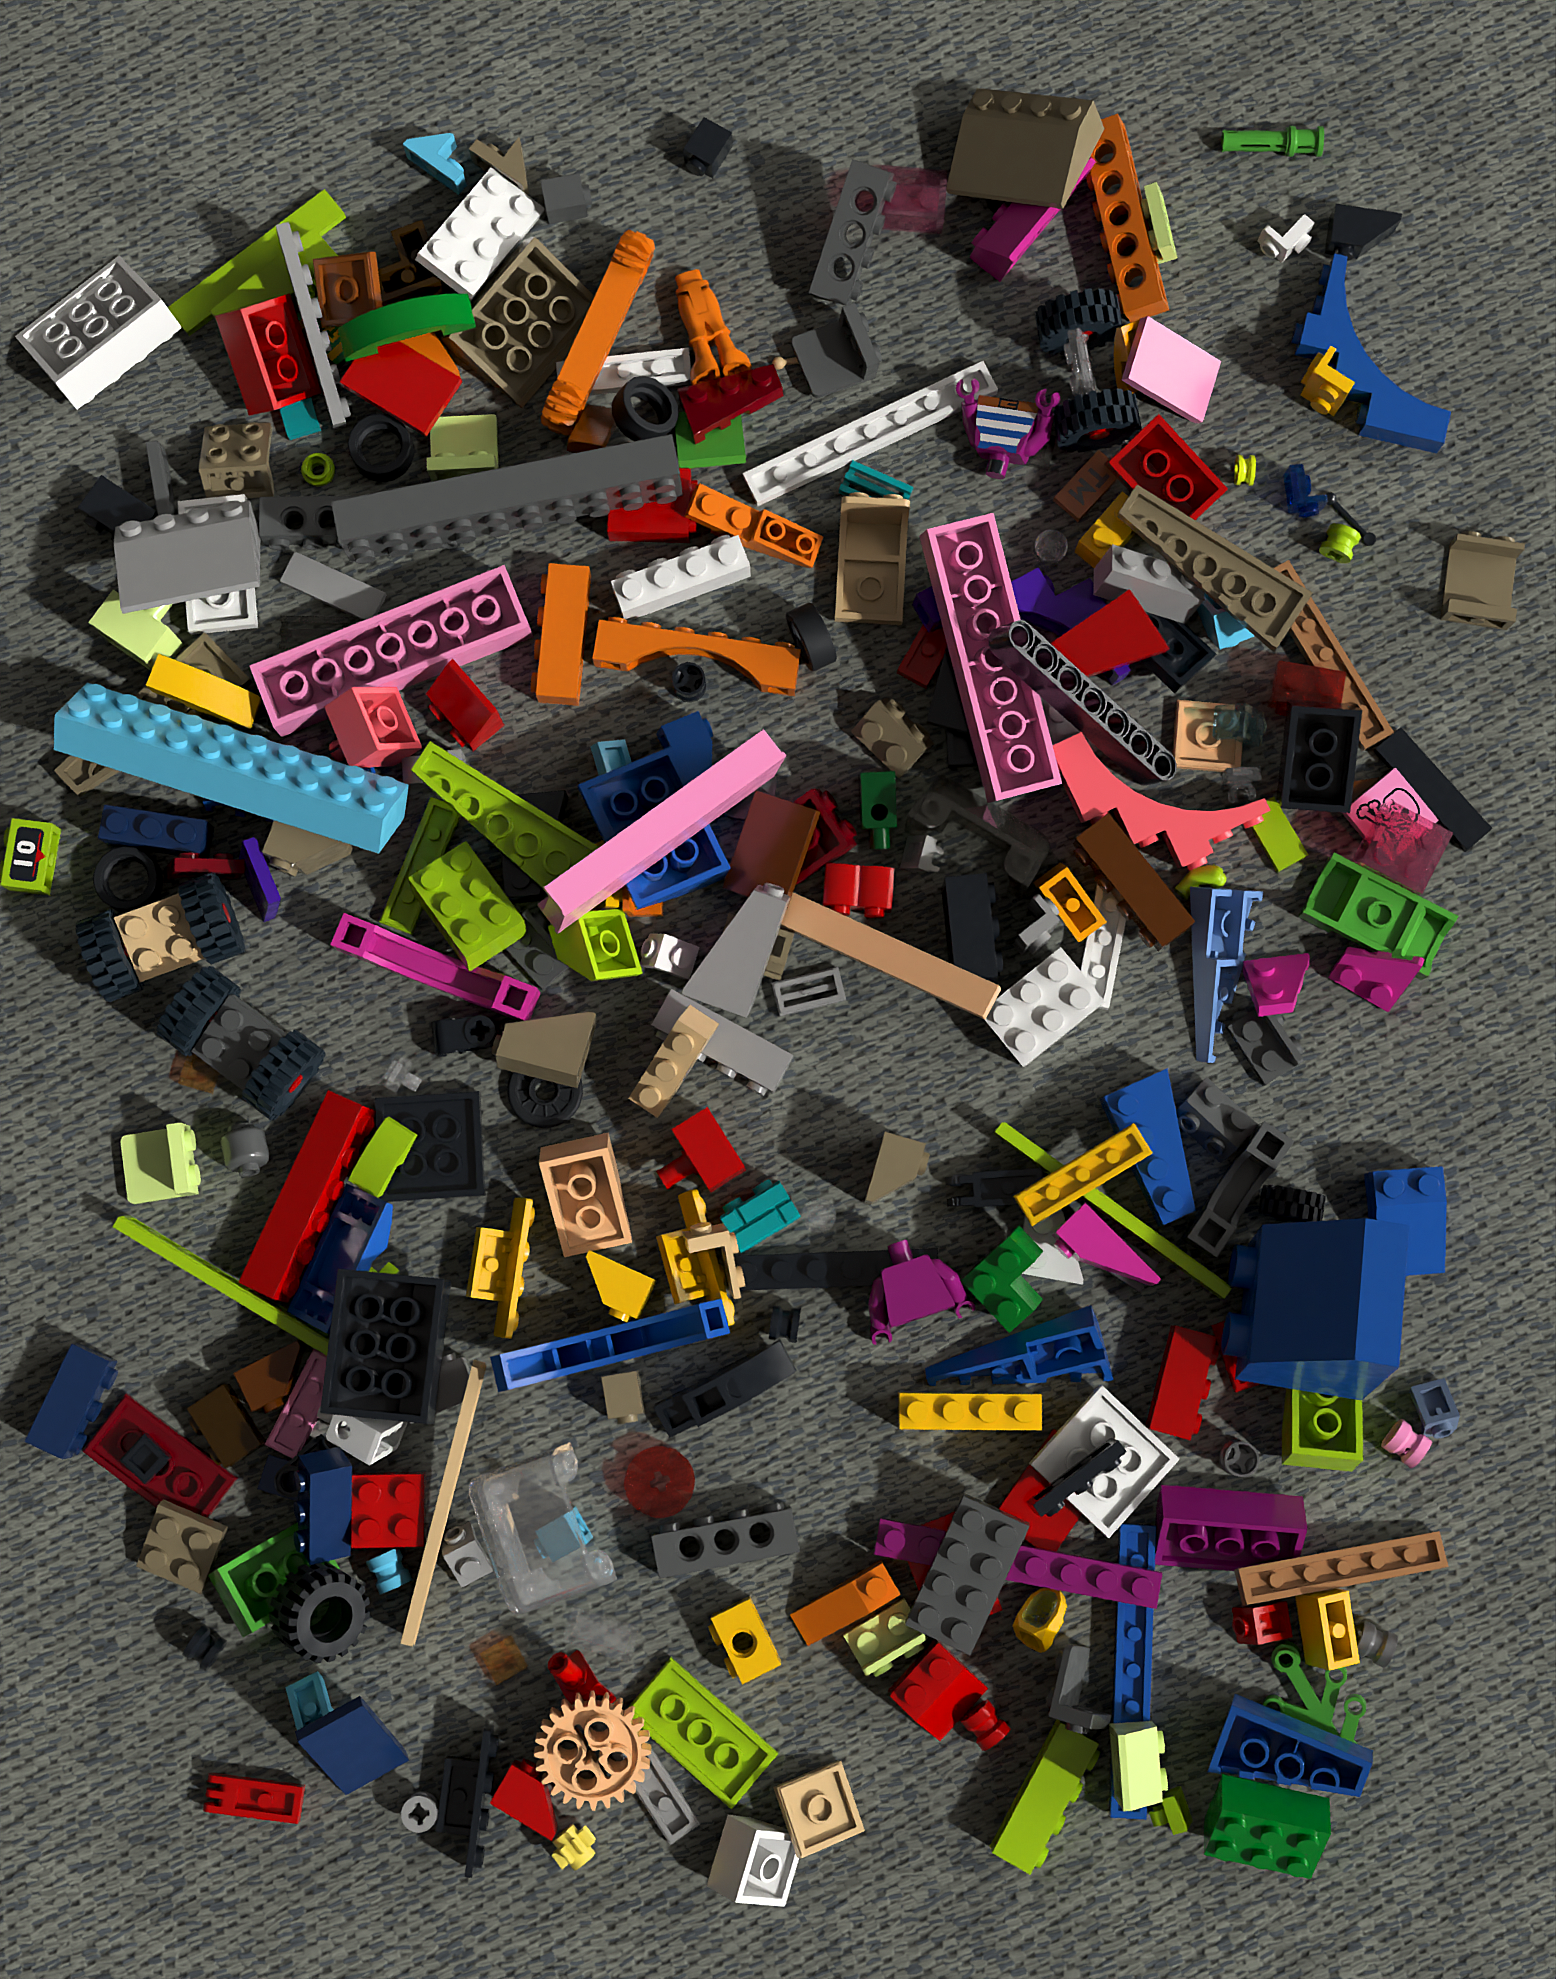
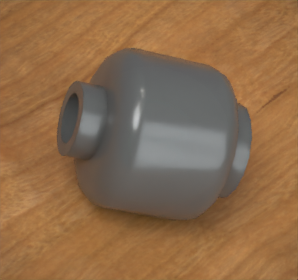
[220,1123,269,1177]

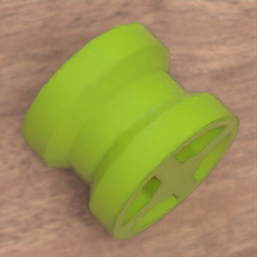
[1319,523,1361,564]

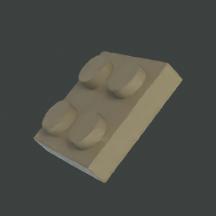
[136,1499,228,1594]

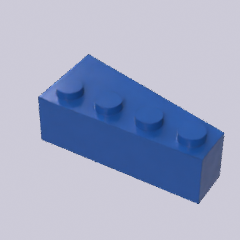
[1100,1068,1196,1226]
[1207,1694,1373,1797]

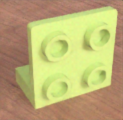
[427,414,499,482]

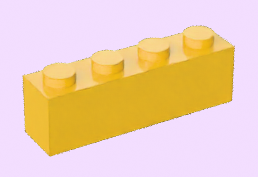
[898,1392,1042,1430]

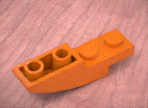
[684,483,823,568]

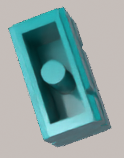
[720,1179,801,1254]

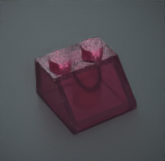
[881,165,947,234]

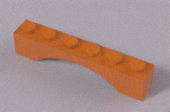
[592,617,801,696]

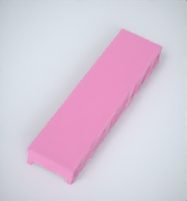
[537,729,786,934]

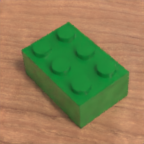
[1204,1774,1331,1879]

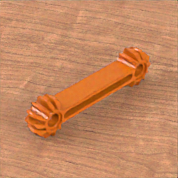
[541,229,655,436]

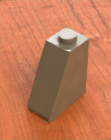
[492,1012,596,1088]

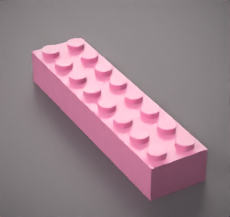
[919,513,1062,803]
[249,565,533,737]

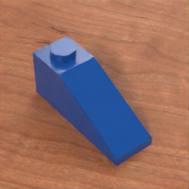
[656,711,713,783]

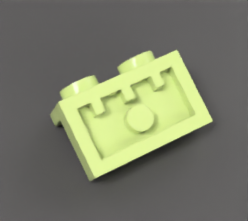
[1141,182,1177,264]
[843,1598,927,1677]

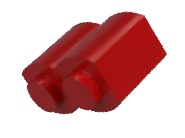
[823,863,895,918]

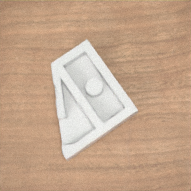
[1022,1209,1084,1285]

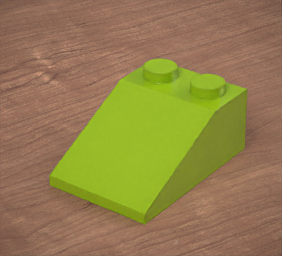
[1282,1388,1363,1472]

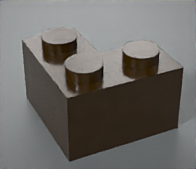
[378,220,449,306]

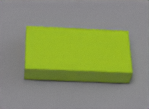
[1251,797,1308,873]

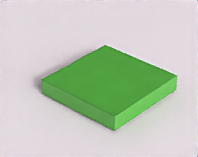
[675,412,746,468]

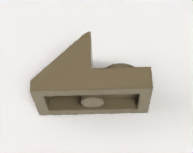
[469,137,529,195]

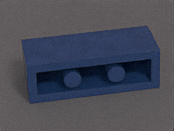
[98,805,214,859]
[24,1343,118,1460]
[293,1447,352,1565]

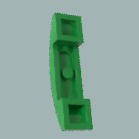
[338,294,476,362]

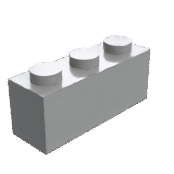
[1093,544,1205,624]

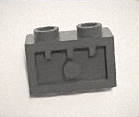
[506,909,569,990]
[1226,1009,1304,1086]

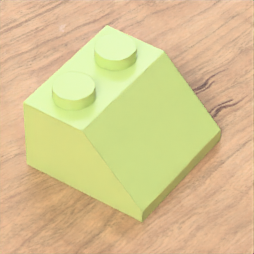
[1109,1721,1168,1811]

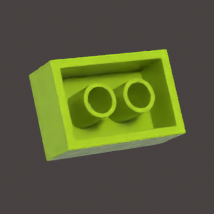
[408,841,527,972]

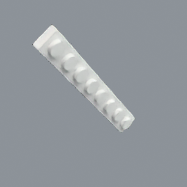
[743,361,998,507]

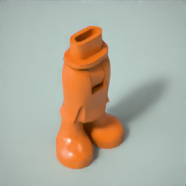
[675,269,752,385]

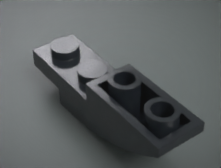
[653,1340,796,1438]

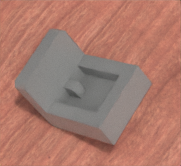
[440,1522,493,1587]

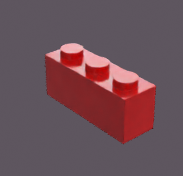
[1145,1325,1220,1441]

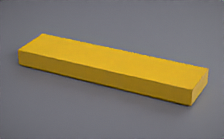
[1013,1123,1153,1226]

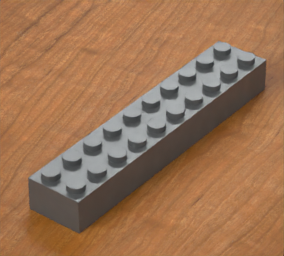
[331,434,683,564]

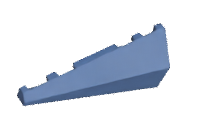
[1190,887,1263,1063]

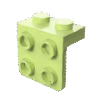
[120,1123,201,1204]

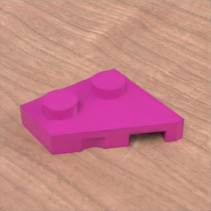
[1243,953,1310,1017]

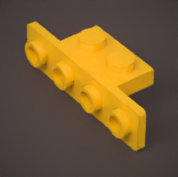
[656,1189,735,1326]
[466,1197,535,1339]

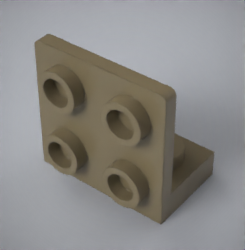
[199,422,274,498]

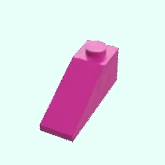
[1052,1203,1161,1286]

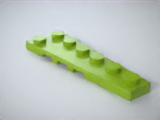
[411,741,599,889]

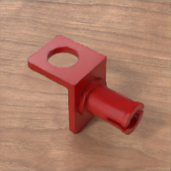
[548,1650,616,1705]

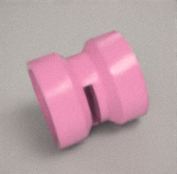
[1381,1419,1432,1469]

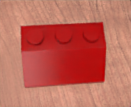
[215,293,322,416]
[1104,414,1228,520]

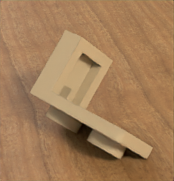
[682,1222,745,1299]

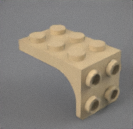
[835,492,910,625]

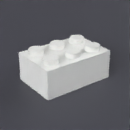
[985,947,1105,1067]

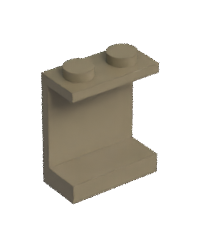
[1440,531,1525,630]

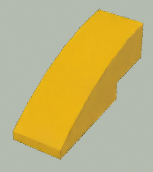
[146,654,262,730]

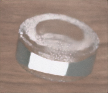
[801,1198,836,1233]

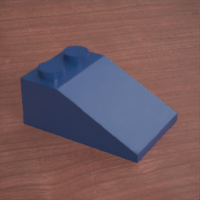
[1364,1166,1447,1276]

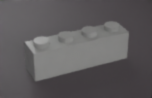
[651,989,793,1096]

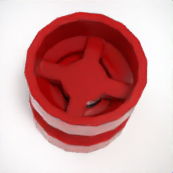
[960,1699,1011,1751]

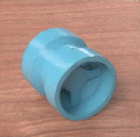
[366,1547,413,1595]

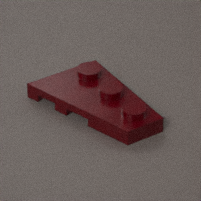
[677,364,783,445]

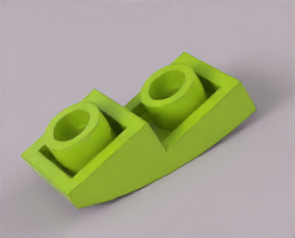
[348,1117,417,1198]

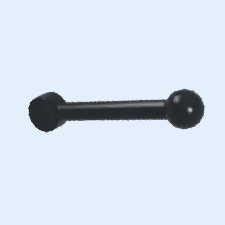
[1323,492,1376,546]

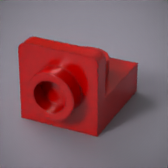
[1232,1601,1293,1645]

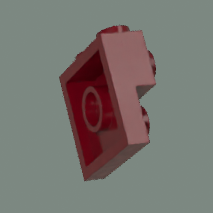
[793,789,857,884]

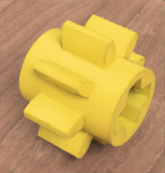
[551,1824,596,1871]

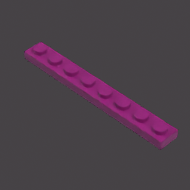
[874,1518,1163,1609]

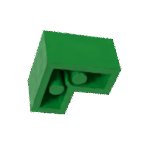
[961,1226,1043,1333]

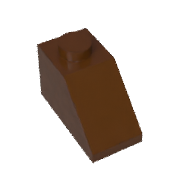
[234,1340,306,1414]

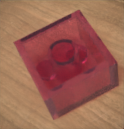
[1352,801,1453,895]

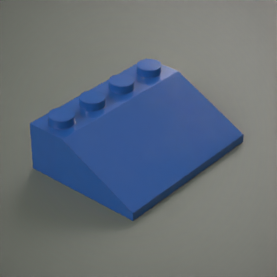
[577,746,731,910]

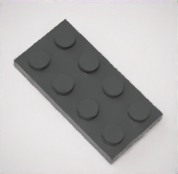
[905,1493,1030,1655]

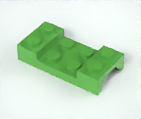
[1298,852,1458,980]

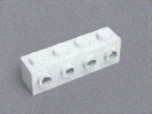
[611,535,751,621]

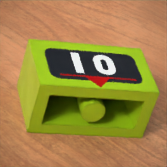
[0,818,61,896]

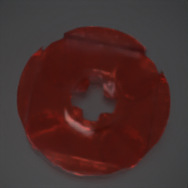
[624,1446,695,1518]

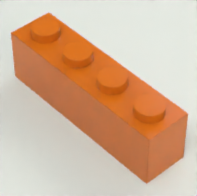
[531,563,592,706]

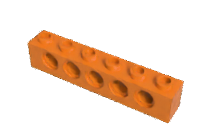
[1086,114,1169,322]

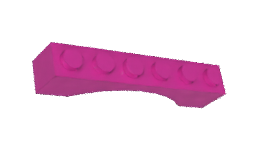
[330,913,541,1022]

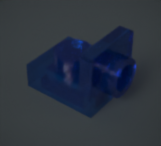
[1283,464,1328,518]

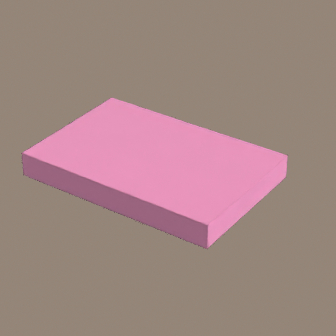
[1121,316,1221,423]

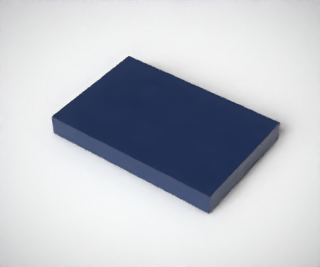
[295,1696,409,1795]

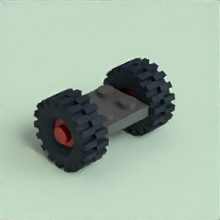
[156,966,326,1121]

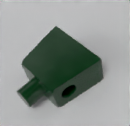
[858,771,897,849]

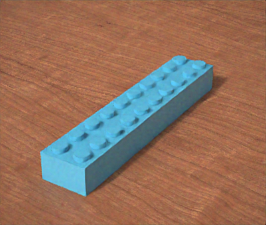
[54,683,409,854]

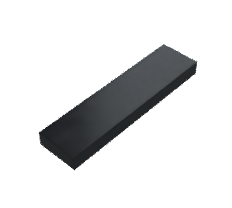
[1374,727,1493,852]

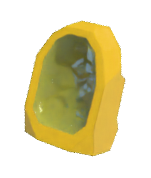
[1012,1588,1067,1653]

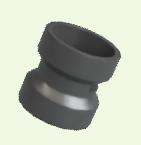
[1219,1440,1260,1477]
[1356,1620,1398,1668]

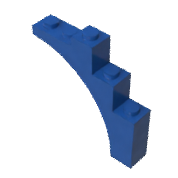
[1291,254,1451,454]
[490,1298,730,1392]

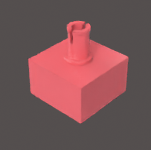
[324,687,422,768]

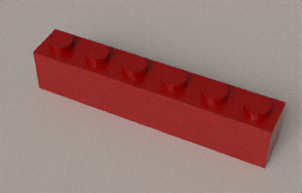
[238,1090,376,1303]

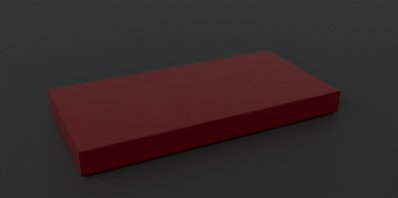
[82,1394,238,1518]

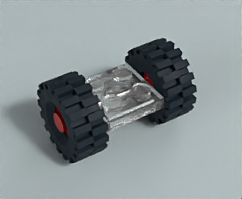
[1035,288,1142,453]

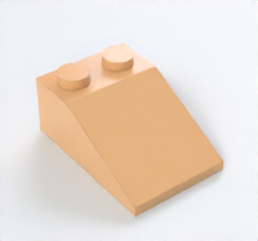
[539,1133,632,1257]

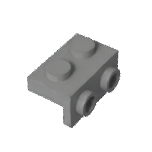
[1013,894,1060,955]

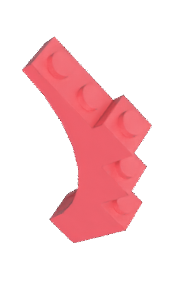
[1053,732,1271,871]

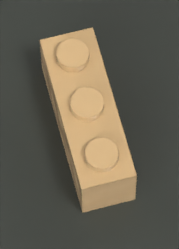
[628,1005,719,1118]

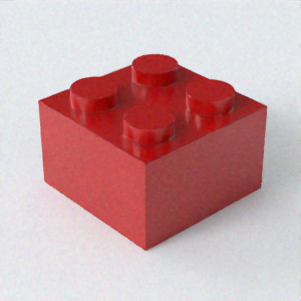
[351,1472,426,1548]

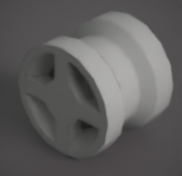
[401,1791,439,1833]

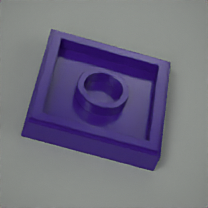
[239,837,281,922]

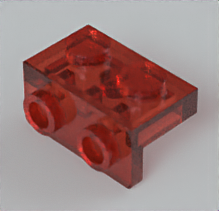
[1267,660,1346,716]

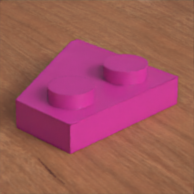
[1328,947,1425,1012]

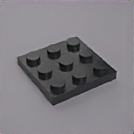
[375,1091,486,1202]

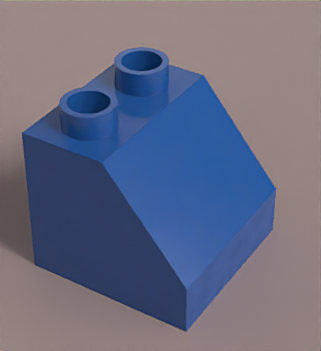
[1221,1218,1409,1401]

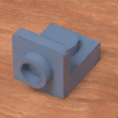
[1410,1378,1460,1439]

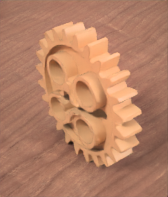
[534,1691,652,1811]

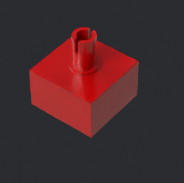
[656,1107,746,1192]

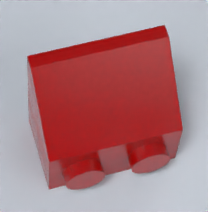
[426,659,505,751]
[888,1639,988,1741]

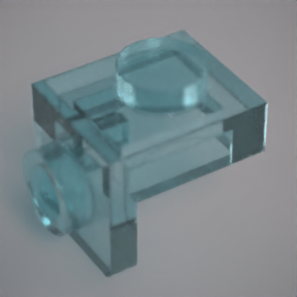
[1212,703,1266,746]

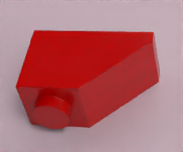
[490,1759,558,1841]

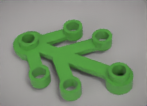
[1263,1641,1366,1744]

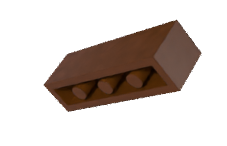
[1073,813,1195,952]

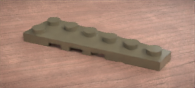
[1117,485,1313,652]
[54,632,252,797]

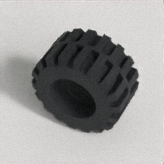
[269,1562,370,1663]

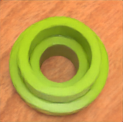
[301,453,335,487]

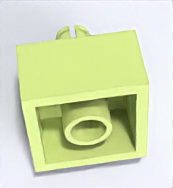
[88,590,184,671]

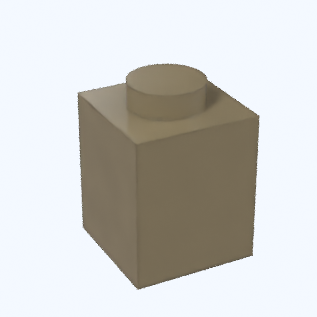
[601,1370,645,1425]

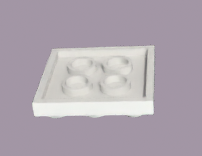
[1029,1385,1179,1538]

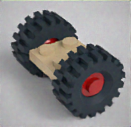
[76,872,245,1002]

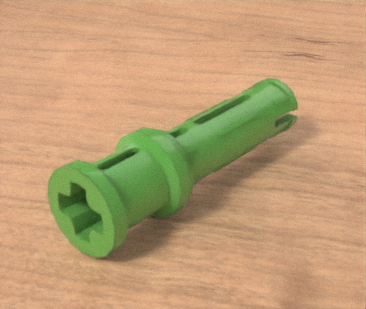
[1221,126,1324,157]

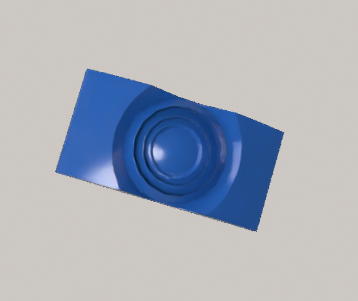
[287,1183,393,1334]

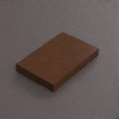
[722,790,820,910]

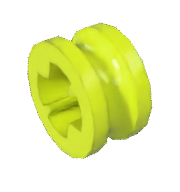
[1234,455,1256,486]

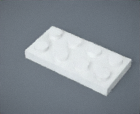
[415,167,545,301]
[177,494,258,635]

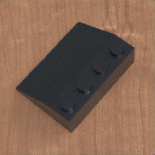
[320,1269,451,1424]

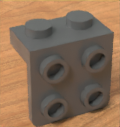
[791,302,882,398]
[1047,1644,1112,1734]

